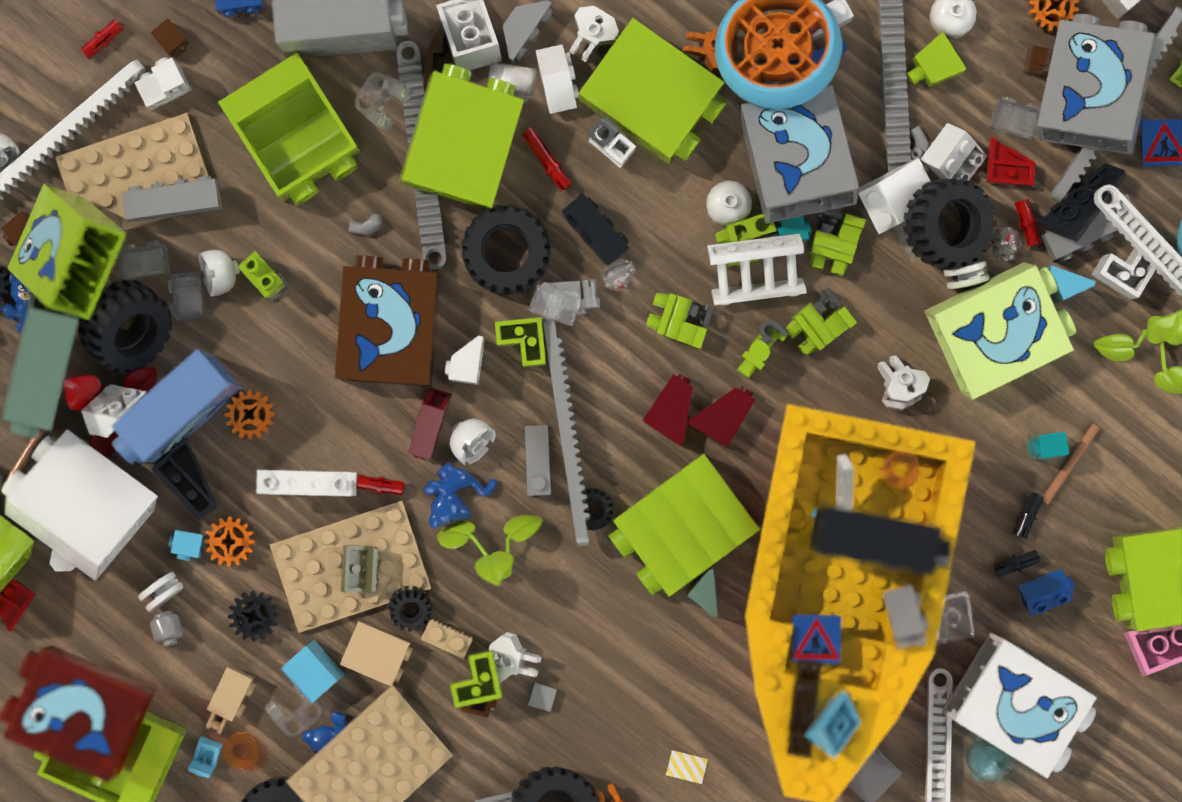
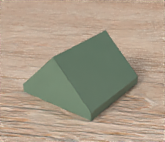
[686,568,718,617]

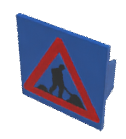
[1141,119,1182,166]
[792,615,841,664]

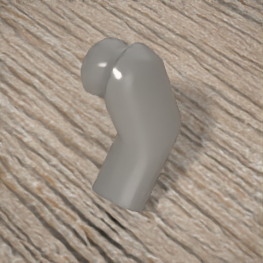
[910,126,929,159]
[348,214,382,236]

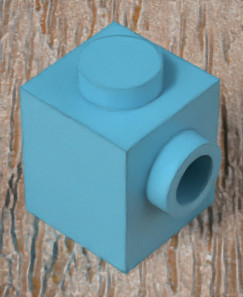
[168,530,206,561]

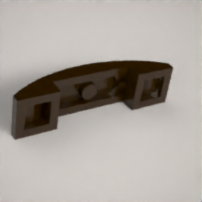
[423,30,445,94]
[786,659,822,757]

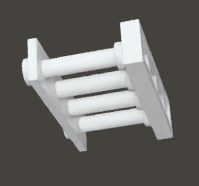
[707,234,806,305]
[256,470,357,496]

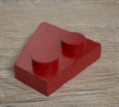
[986,137,1036,186]
[0,578,37,632]

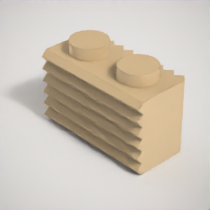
[421,618,473,659]

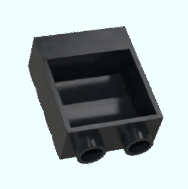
[809,505,953,575]

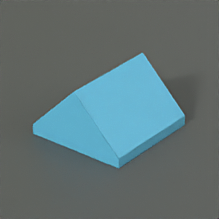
[1047,265,1096,303]
[281,640,345,703]
[805,691,861,758]

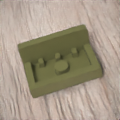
[341,545,380,594]

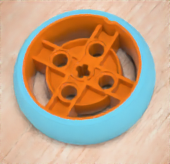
[715,0,842,109]

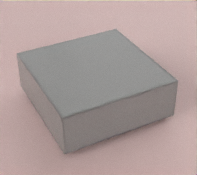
[528,682,557,712]

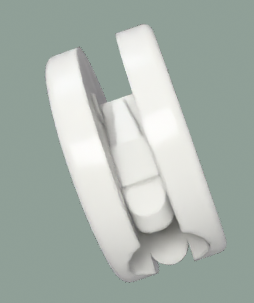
[944,261,990,289]
[138,572,184,612]

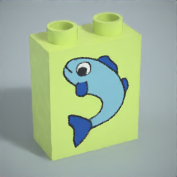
[924,262,1076,400]

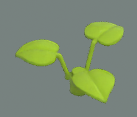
[1093,310,1182,394]
[436,515,544,586]

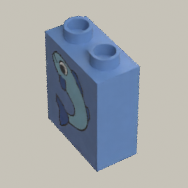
[111,349,243,464]

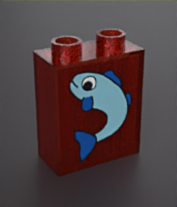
[0,645,156,783]

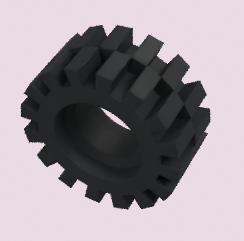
[583,488,614,530]
[389,586,432,632]

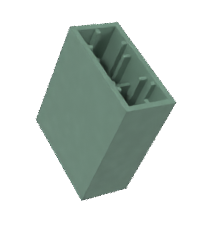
[3,296,78,438]

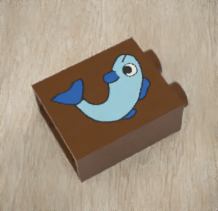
[335,255,440,387]

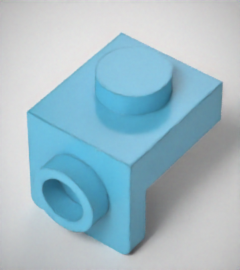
[188,736,223,778]

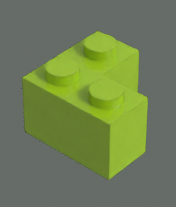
[495,317,546,367]
[450,650,503,708]

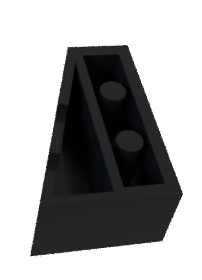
[562,193,629,268]
[152,438,218,523]

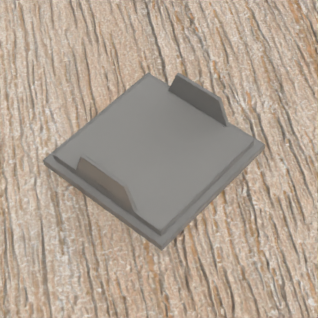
[847,748,902,802]

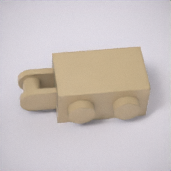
[205,665,256,735]

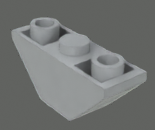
[503,0,553,64]

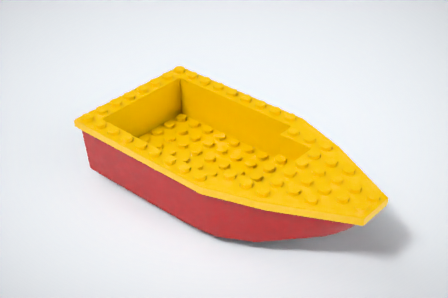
[745,404,975,802]

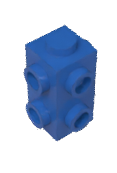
[1018,569,1075,617]

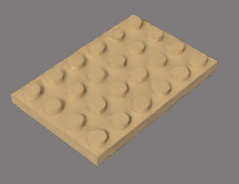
[55,113,209,232]
[270,500,432,633]
[286,686,453,802]

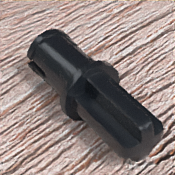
[1013,492,1043,539]
[993,550,1041,579]

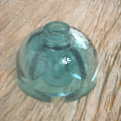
[966,736,1014,782]

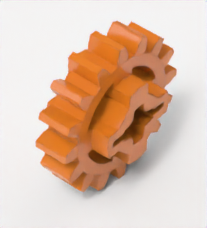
[1028,0,1079,33]
[225,389,276,440]
[204,516,256,567]

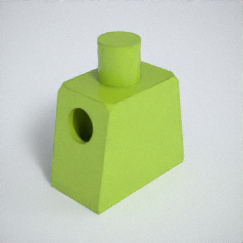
[906,32,966,87]

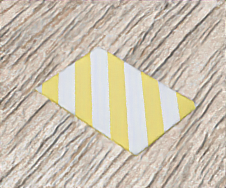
[666,750,708,784]

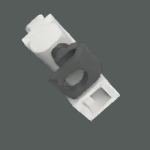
[588,116,636,168]

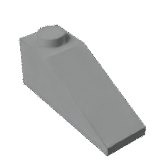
[525,425,551,496]

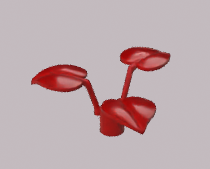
[62,367,157,458]

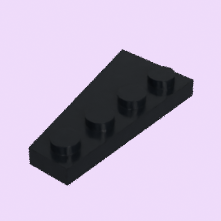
[1036,163,1126,242]

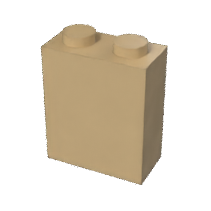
[340,620,413,686]

